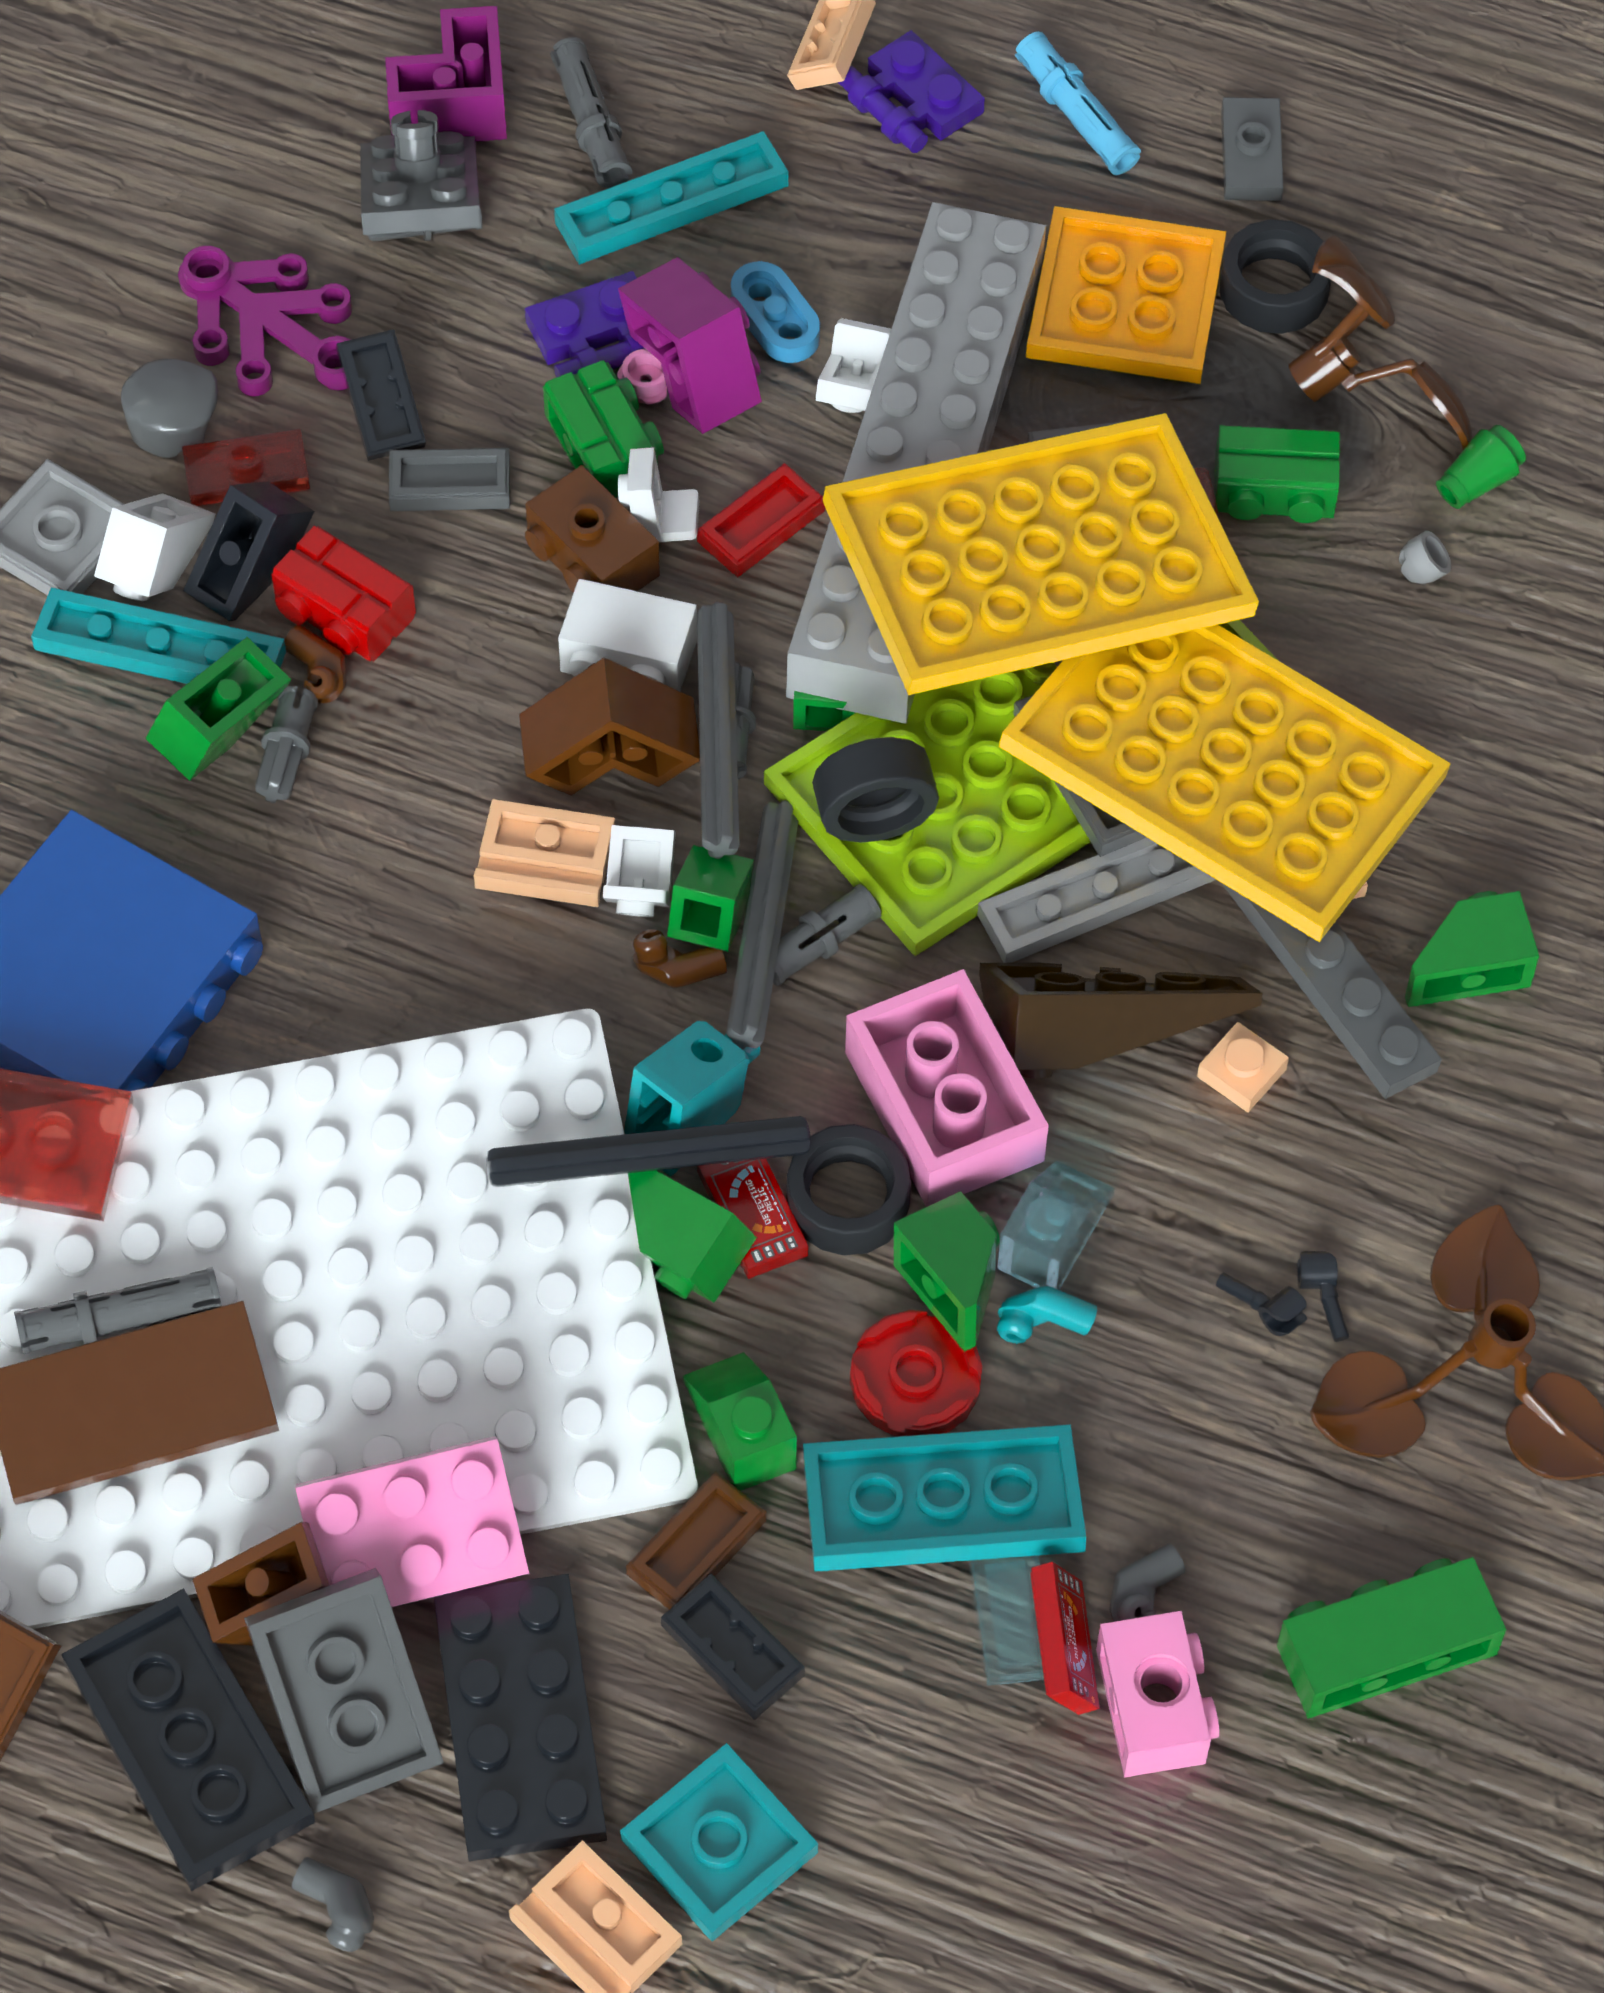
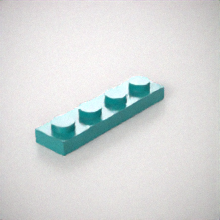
[554,131,789,265]
[31,587,286,684]

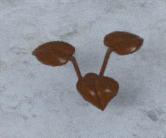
[1288,236,1472,450]
[1310,1204,1604,1480]

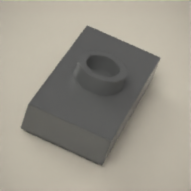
[1221,97,1283,201]

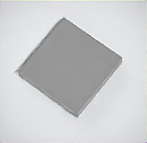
[0,459,124,596]

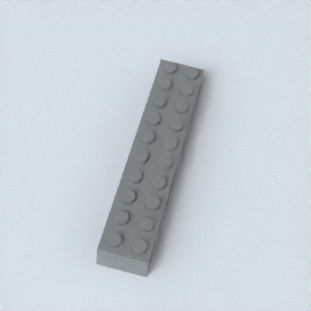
[786,202,1046,724]

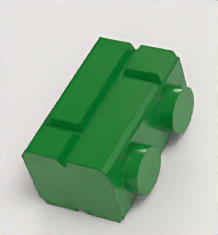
[543,360,664,498]
[1214,425,1340,523]

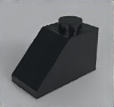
[183,481,315,621]

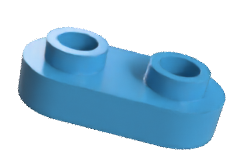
[731,261,820,363]

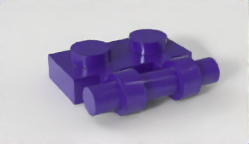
[838,30,985,153]
[525,271,645,378]

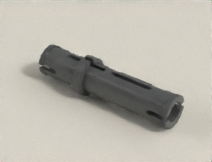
[550,37,632,188]
[14,1267,222,1354]

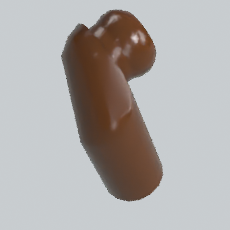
[284,625,346,703]
[633,929,727,988]

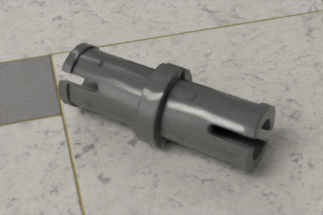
[773,884,881,986]

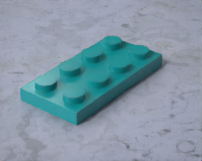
[803,1424,1086,1572]

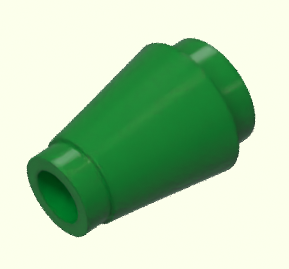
[1436,425,1526,509]

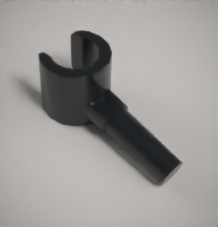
[1297,1251,1349,1342]
[1216,1272,1307,1336]

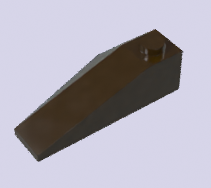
[979,962,1263,1079]

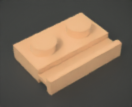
[474,799,615,907]
[509,1840,682,1993]

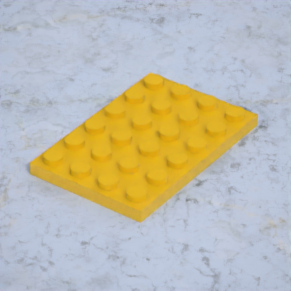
[823,413,1259,695]
[999,625,1451,942]

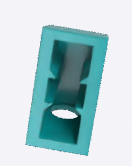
[624,1021,761,1177]

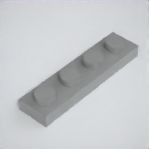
[977,838,1216,963]

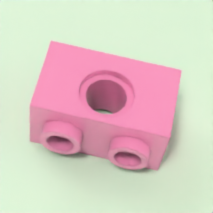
[1096,1611,1219,1778]

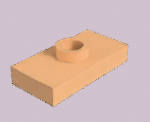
[787,0,876,90]

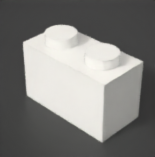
[558,579,697,691]

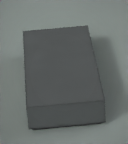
[389,448,510,511]

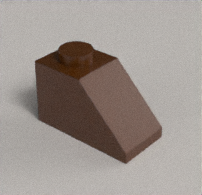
[192,1522,329,1646]

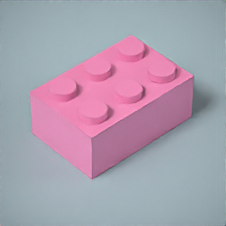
[845,969,1048,1207]
[295,1436,529,1607]

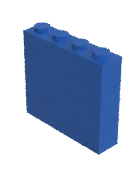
[0,809,263,1104]

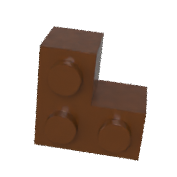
[519,657,700,796]

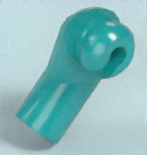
[996,1286,1097,1344]

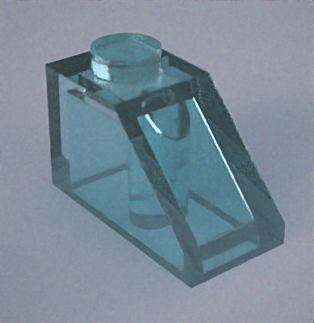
[997,1161,1115,1290]

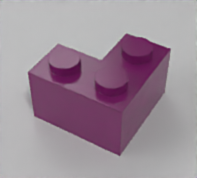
[385,6,507,141]
[618,257,762,434]

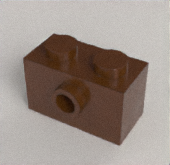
[525,465,660,593]

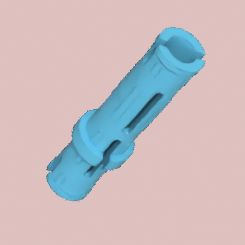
[1015,31,1141,175]

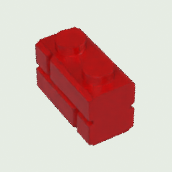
[271,525,416,662]

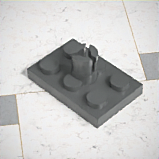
[360,110,481,235]
[244,1568,444,1814]

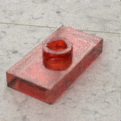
[182,429,310,506]

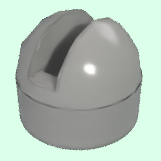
[1399,531,1451,585]

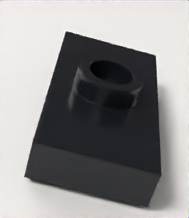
[336,329,426,461]
[661,1574,805,1720]

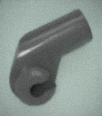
[1109,1543,1186,1622]
[292,1857,374,1952]

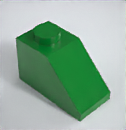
[145,637,291,781]
[1405,891,1539,1007]
[628,1170,757,1303]
[893,1191,1000,1352]
[683,1352,797,1491]

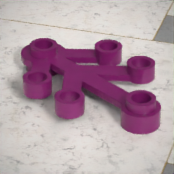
[178,246,352,397]

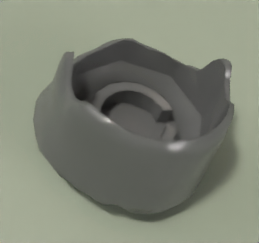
[121,359,218,458]

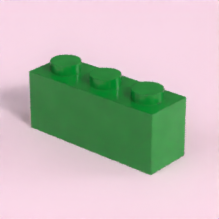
[1277,1557,1506,1719]

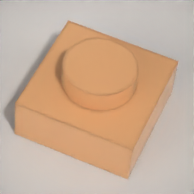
[1197,1022,1289,1113]

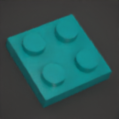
[620,1743,819,1942]

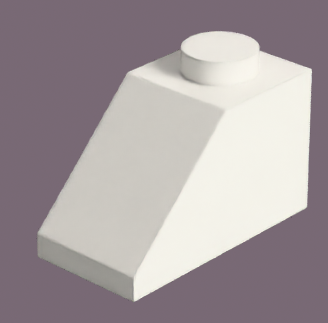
[94,493,216,601]

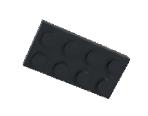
[434,1574,607,1862]
[61,1588,316,1891]

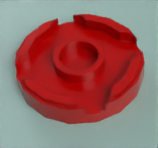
[850,1310,982,1437]

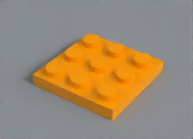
[1026,206,1227,384]

